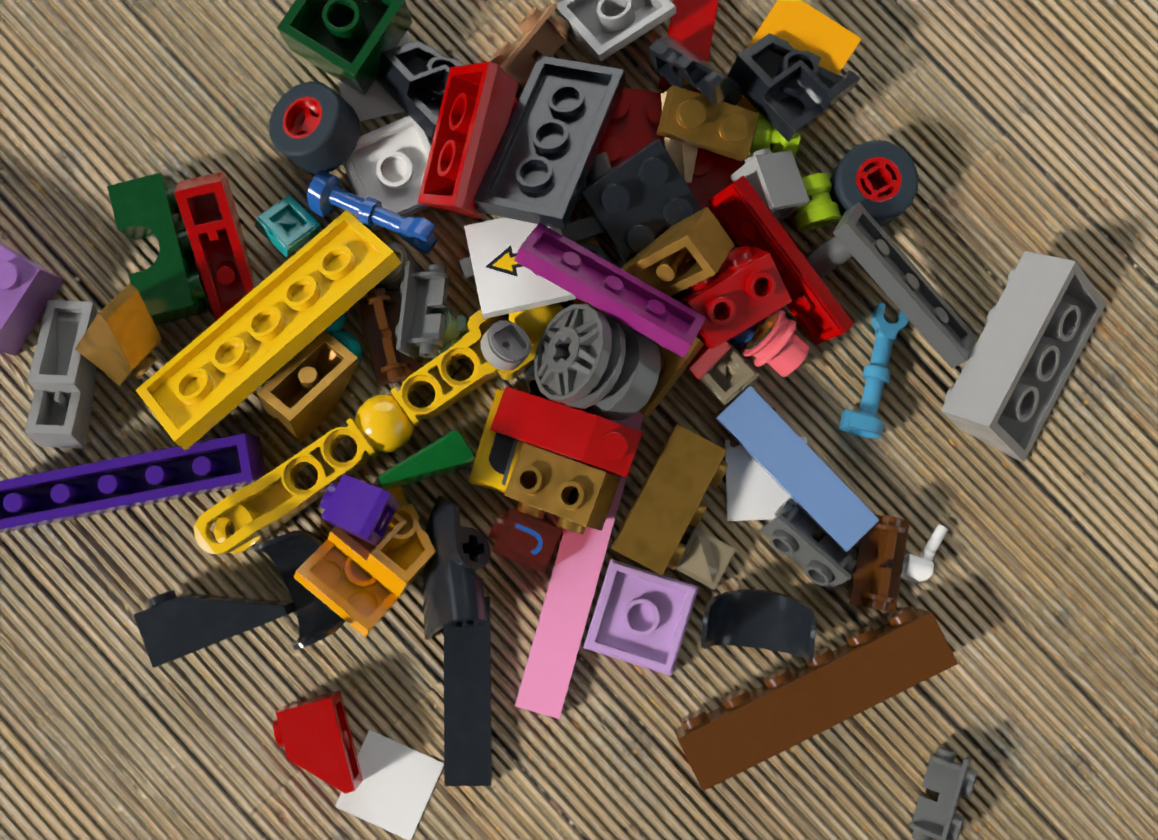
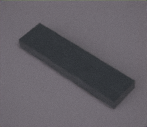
[444,596,492,786]

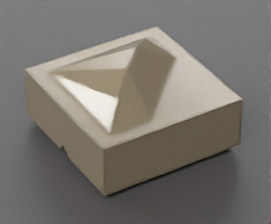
[701,341,760,406]
[675,528,736,590]

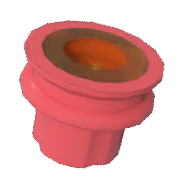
[741,309,810,377]

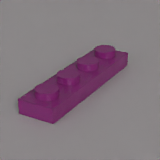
[514,222,707,358]

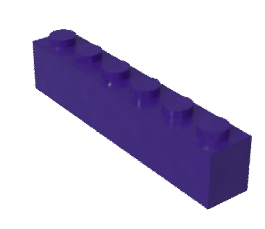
[0,433,266,533]

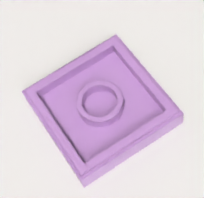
[583,559,699,676]

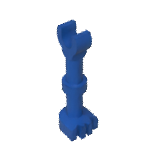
[307,170,438,254]

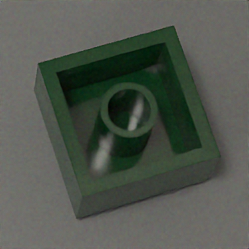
[277,0,413,96]

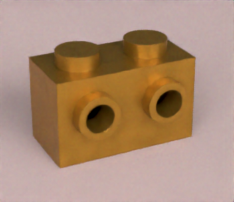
[504,443,621,535]

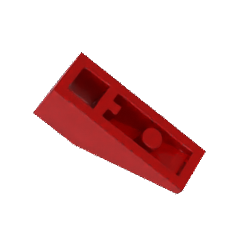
[174,171,256,321]
[490,386,643,477]

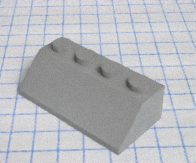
[941,251,1106,462]

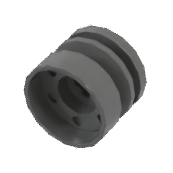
[534,304,661,421]

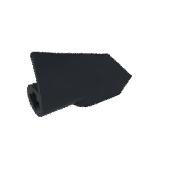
[423,495,491,640]

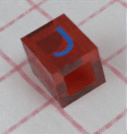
[488,507,563,574]

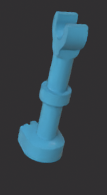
[839,303,909,439]

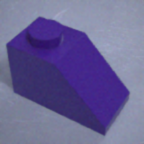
[320,474,399,546]

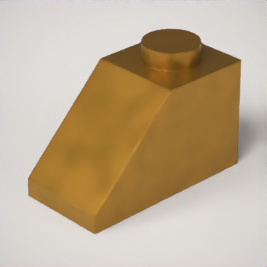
[621,207,735,296]
[75,283,162,386]
[256,330,359,444]

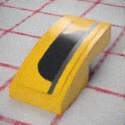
[469,389,527,493]

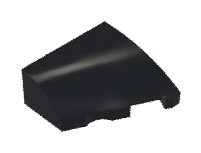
[727,33,861,142]
[649,36,742,106]
[376,40,465,138]

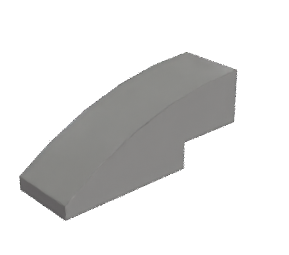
[24,300,97,449]

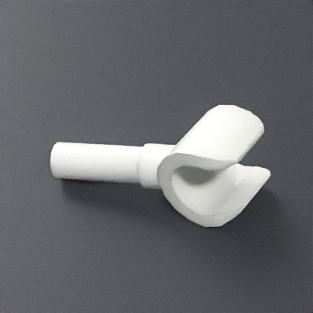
[901,524,948,583]

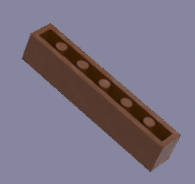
[674,606,958,791]

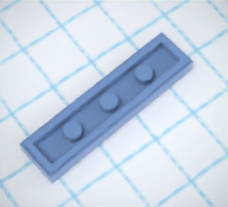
[715,386,879,552]

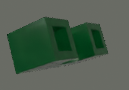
[107,172,208,326]

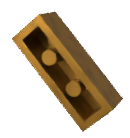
[611,424,728,575]

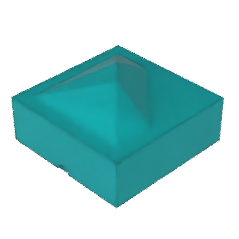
[255,194,321,257]

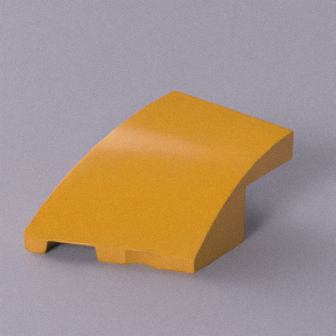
[737,0,862,112]
[294,466,436,637]

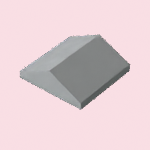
[556,0,677,61]

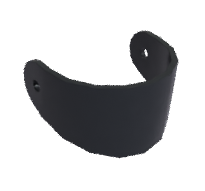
[253,530,345,650]
[701,589,816,663]

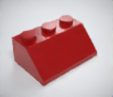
[417,61,518,219]

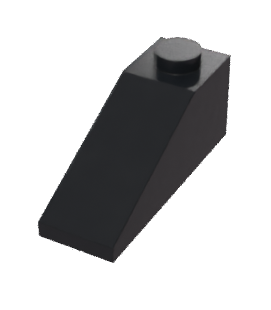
[133,590,296,668]

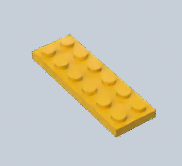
[136,211,401,451]

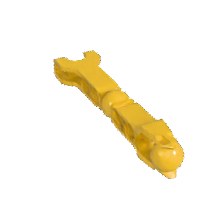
[194,302,564,554]

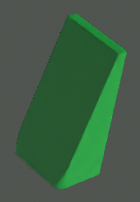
[373,430,475,490]

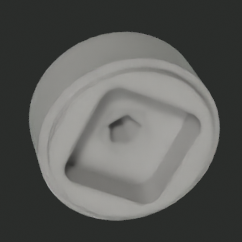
[481,320,531,371]

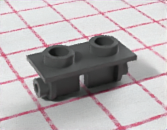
[395,261,450,363]
[759,501,857,591]
[909,747,978,840]

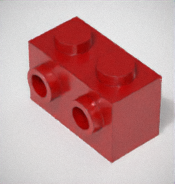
[674,245,792,350]

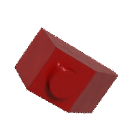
[273,690,363,794]

